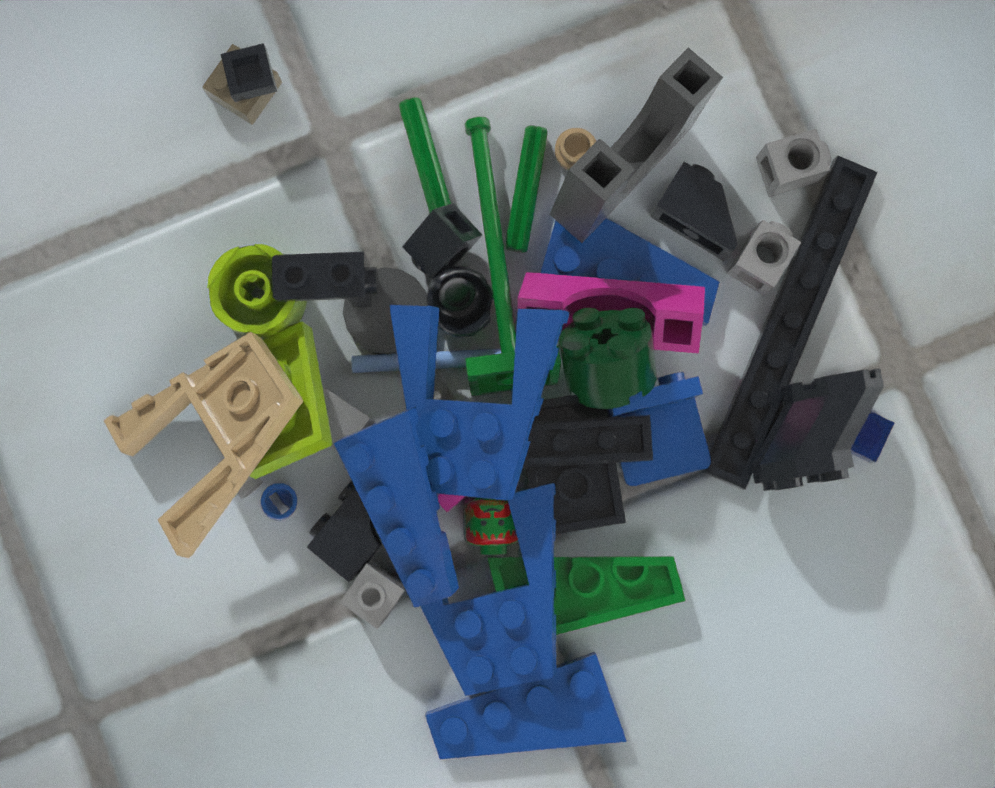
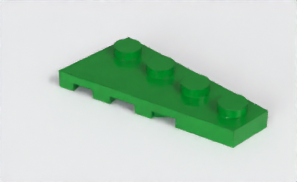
[487,556,686,635]

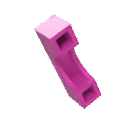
[517,272,705,354]

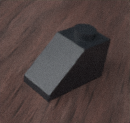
[651,162,738,261]

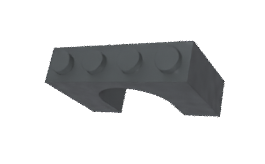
[549,47,723,243]

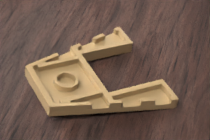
[104,332,304,558]

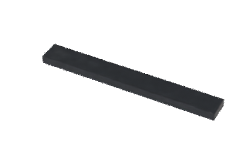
[702,155,878,490]

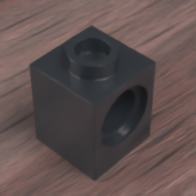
[402,203,483,279]

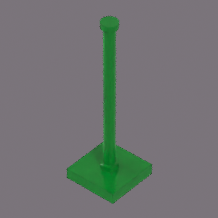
[464,117,561,397]

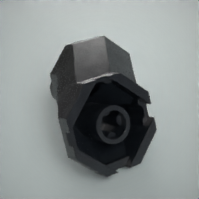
[751,368,884,491]

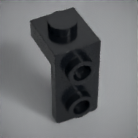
[272,251,379,307]

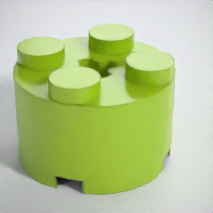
[207,244,307,340]

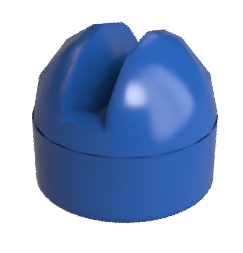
[261,483,297,521]

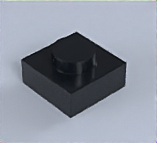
[220,43,278,102]

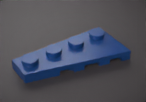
[540,218,720,326]
[333,406,459,608]
[425,652,627,760]

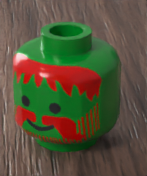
[463,497,518,555]

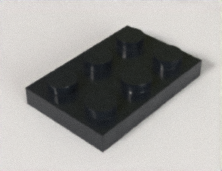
[526,395,626,534]

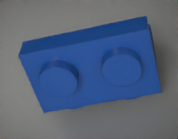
[607,372,711,486]

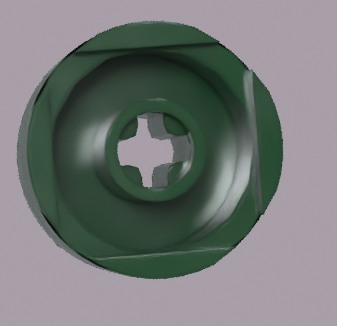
[559,308,657,409]

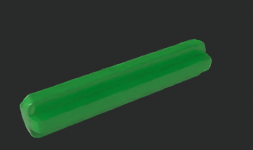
[399,97,451,213]
[505,125,548,253]

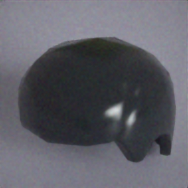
[426,265,494,337]

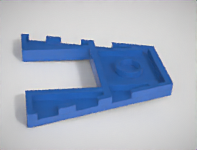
[390,305,569,500]
[420,483,557,696]

